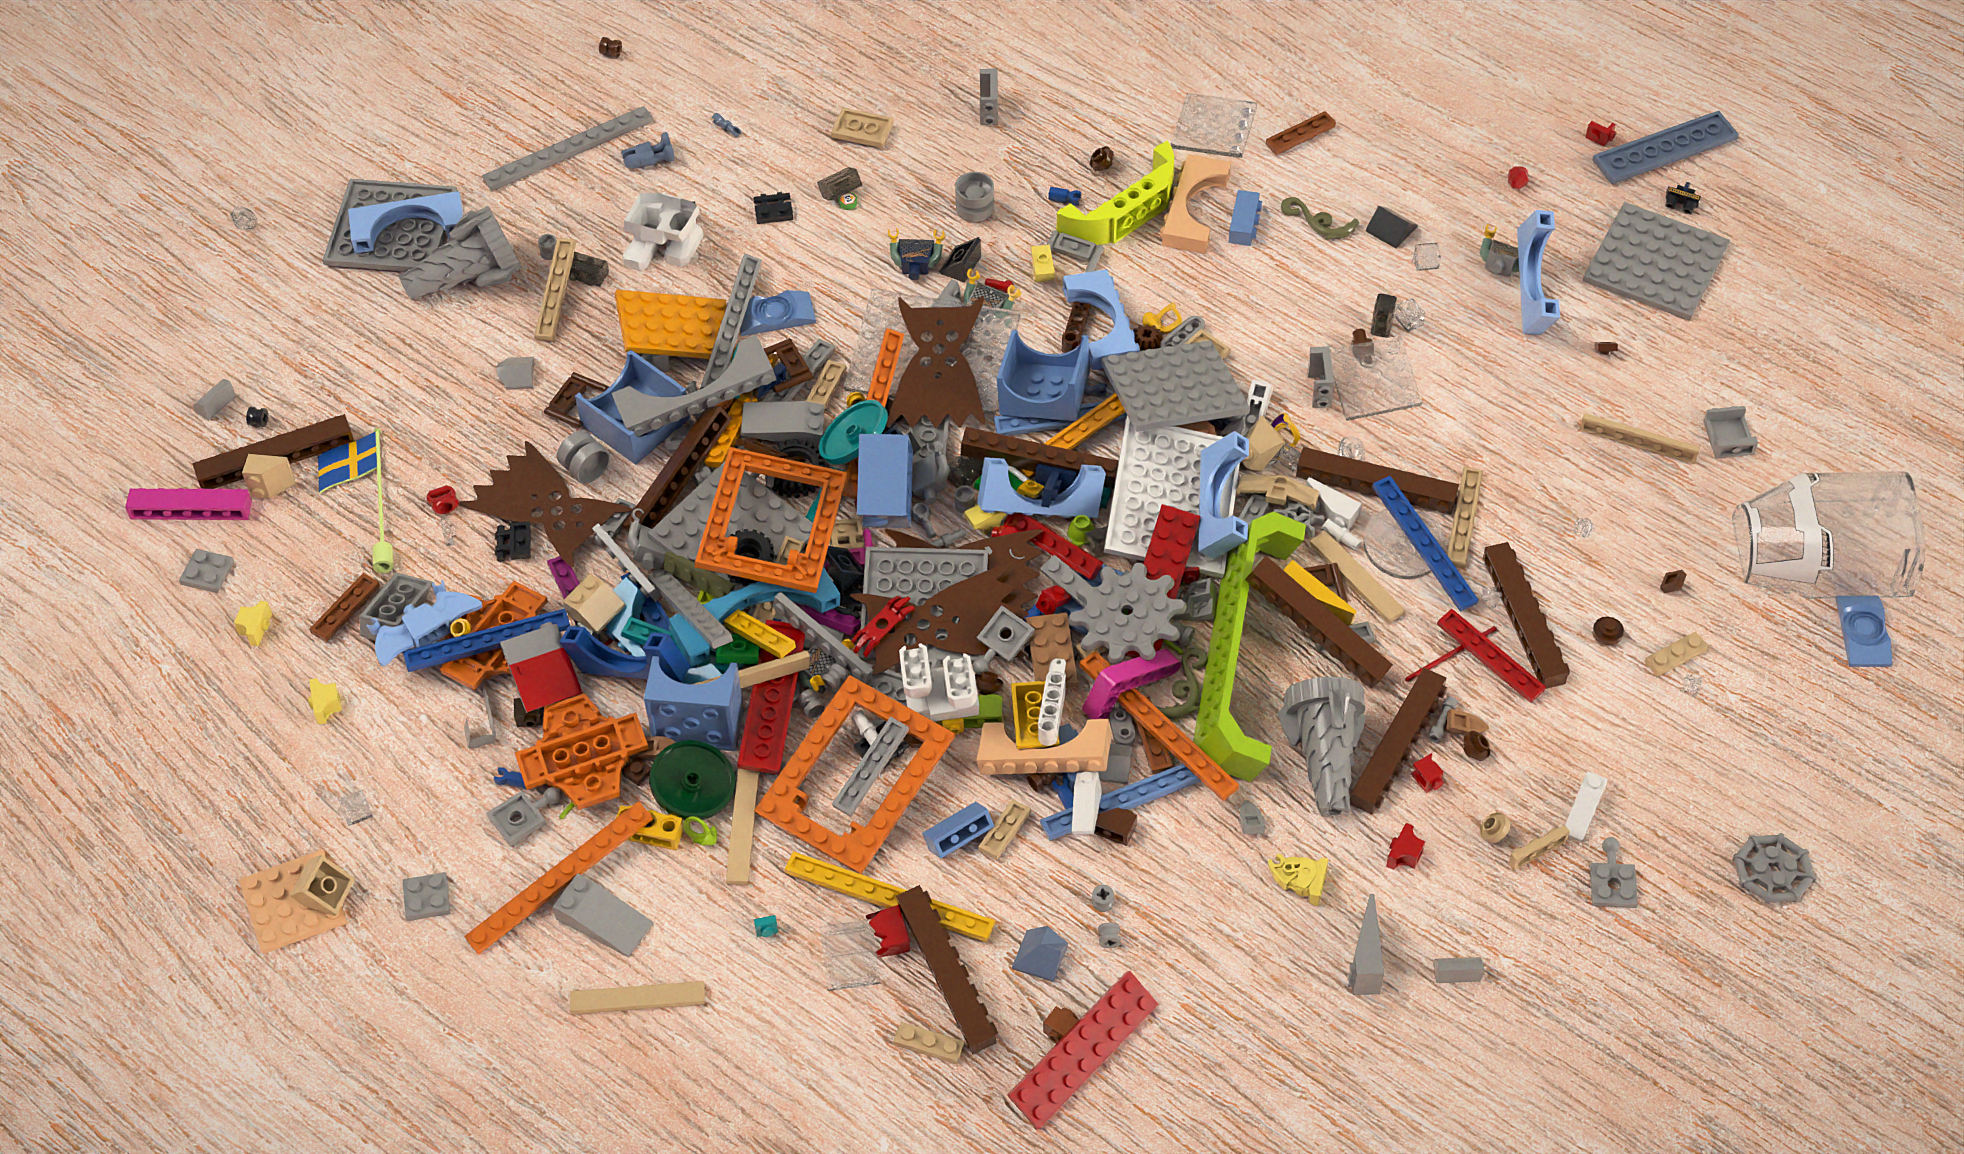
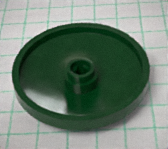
[649,740,735,820]

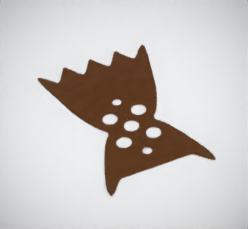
[887,296,985,428]
[459,441,633,567]
[884,529,1042,620]
[850,564,1027,676]

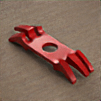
[851,595,915,658]

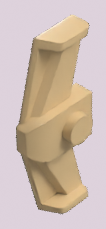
[1236,474,1319,511]

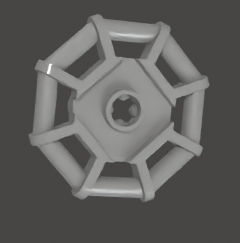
[1733,833,1816,904]

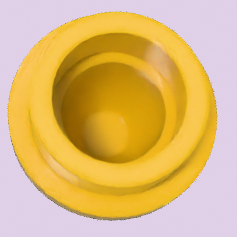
[846,391,865,408]
[450,618,471,637]

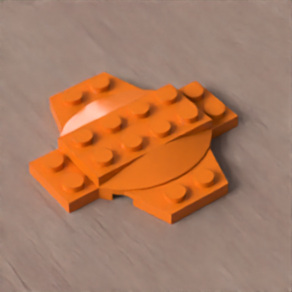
[440,581,548,691]
[515,693,649,810]

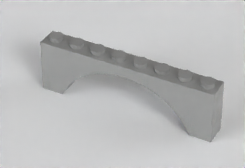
[611,334,776,437]

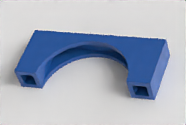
[559,626,690,682]

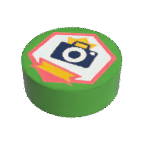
[839,192,857,210]

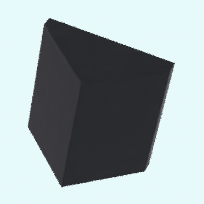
[1366,205,1418,249]
[939,237,981,283]
[823,546,864,592]

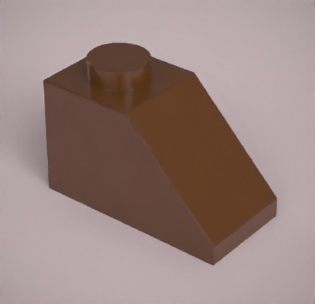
[1094,807,1137,846]

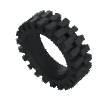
[765,439,825,498]

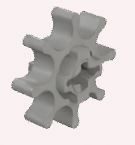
[1274,498,1324,537]

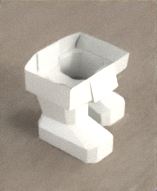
[623,193,703,271]
[899,644,979,722]

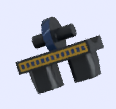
[1665,182,1701,214]

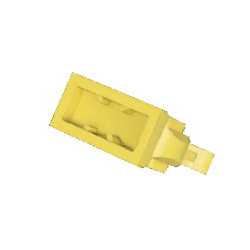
[1268,854,1328,906]

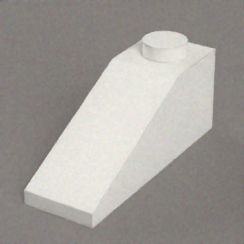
[1241,379,1273,436]
[1306,477,1362,531]
[1565,771,1608,843]
[1072,772,1102,835]

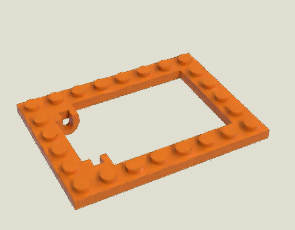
[694,447,847,593]
[754,675,955,874]

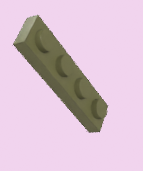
[663,551,735,598]

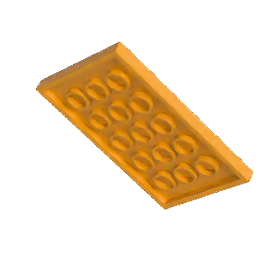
[614,289,736,361]

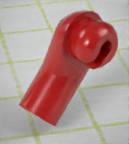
[985,278,1014,293]

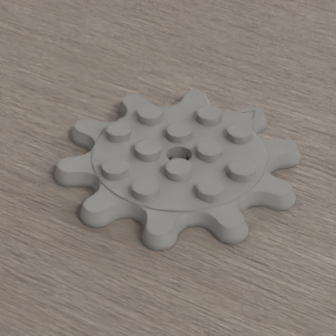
[1068,563,1187,664]

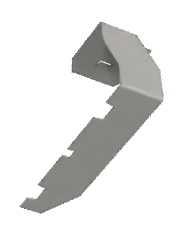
[464,686,496,749]

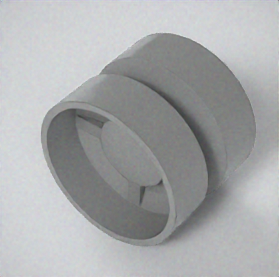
[955,172,994,222]
[557,430,610,484]

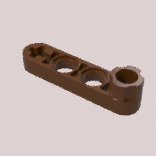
[1061,301,1091,353]

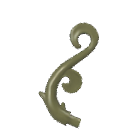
[1281,197,1359,240]
[1155,648,1208,719]

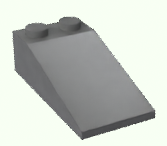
[741,401,824,447]
[359,573,433,640]
[553,873,653,958]
[1347,894,1384,995]

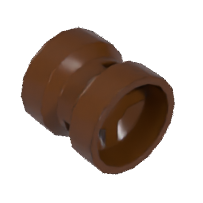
[599,37,622,58]
[1026,773,1056,793]

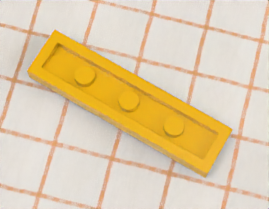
[723,609,796,659]

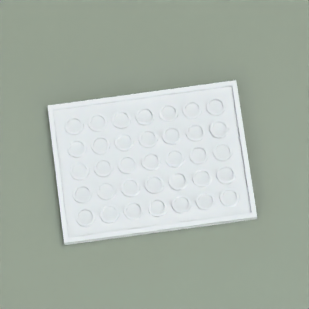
[1104,416,1240,578]

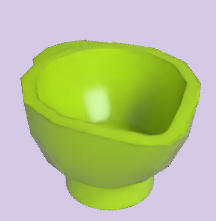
[1067,515,1096,547]

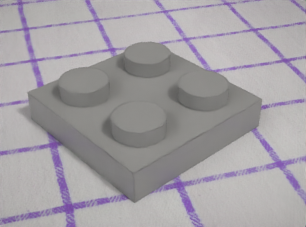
[179,549,235,593]
[402,872,451,921]

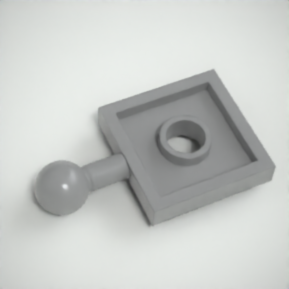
[973,605,1035,675]
[486,787,561,847]
[1589,837,1638,908]

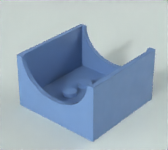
[997,330,1090,421]
[575,350,691,465]
[857,434,913,528]
[644,656,744,751]

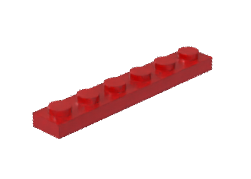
[1004,512,1104,580]
[1437,609,1546,703]

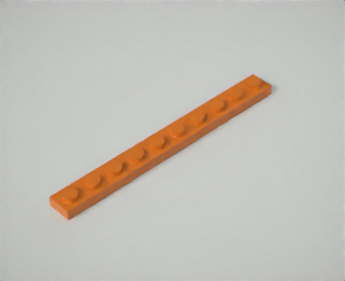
[842,328,905,500]
[1080,651,1239,801]
[464,801,653,955]

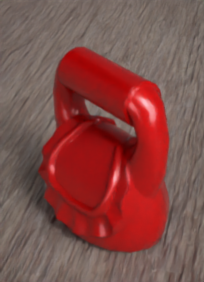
[427,485,459,514]

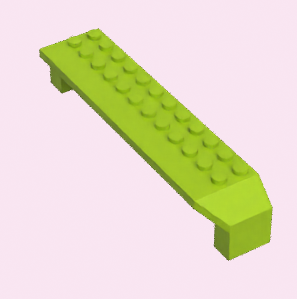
[1193,511,1306,782]

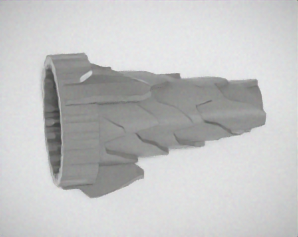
[398,206,522,300]
[1278,677,1365,817]

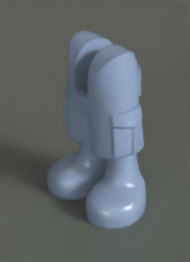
[621,132,675,169]

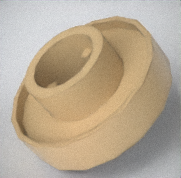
[1479,812,1510,843]

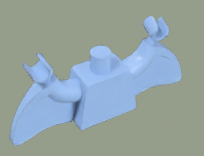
[367,580,483,667]

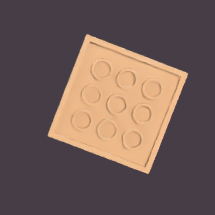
[239,849,348,954]

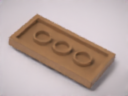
[1026,613,1078,688]

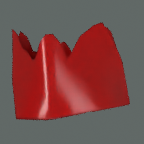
[865,905,910,958]

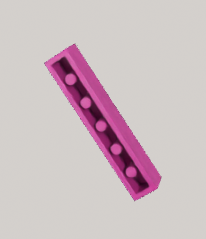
[125,488,252,520]

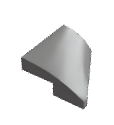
[1173,578,1217,621]

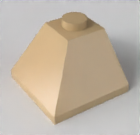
[1242,416,1286,471]

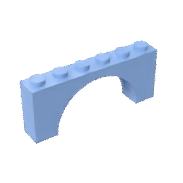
[348,191,464,254]
[1517,210,1560,335]
[1062,269,1140,370]
[1198,431,1249,559]
[977,457,1106,519]

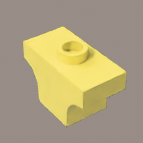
[1031,245,1055,283]
[964,505,1007,535]
[234,601,272,646]
[308,678,342,725]

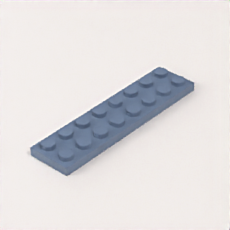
[1593,110,1739,184]

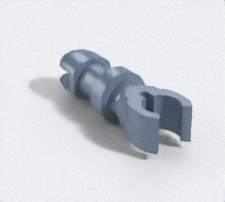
[711,113,742,137]
[1084,383,1107,397]

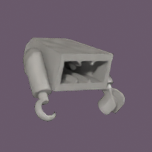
[912,441,950,504]
[627,508,666,570]

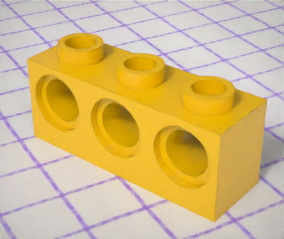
[615,805,684,851]

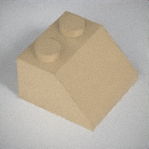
[242,454,296,498]
[562,574,626,634]
[289,855,356,916]

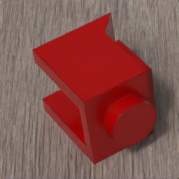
[1411,752,1444,793]

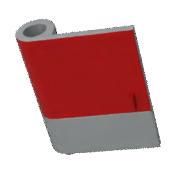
[500,622,583,713]

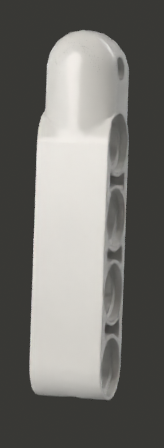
[1038,658,1066,746]

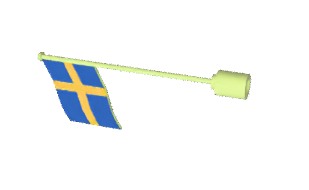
[318,428,394,573]

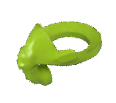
[683,816,718,846]

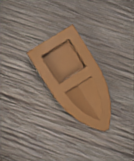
[1447,709,1489,735]
[636,736,676,760]

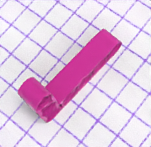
[1082,648,1182,720]

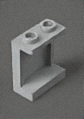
[980,68,998,125]
[1307,346,1335,408]
[1703,406,1758,459]

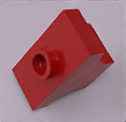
[1386,823,1426,870]

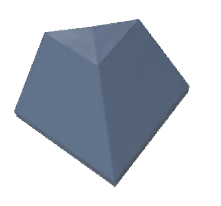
[1012,926,1068,982]

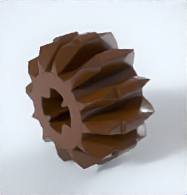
[1133,324,1163,351]

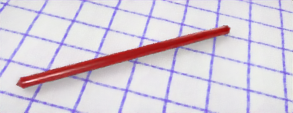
[1405,626,1497,682]

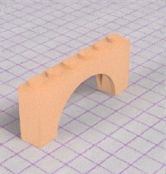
[1160,154,1231,254]
[977,719,1112,775]

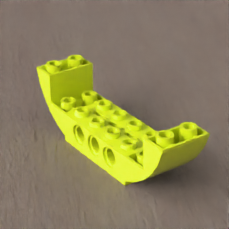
[1056,140,1174,245]

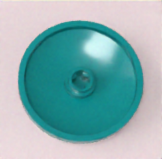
[819,400,888,465]

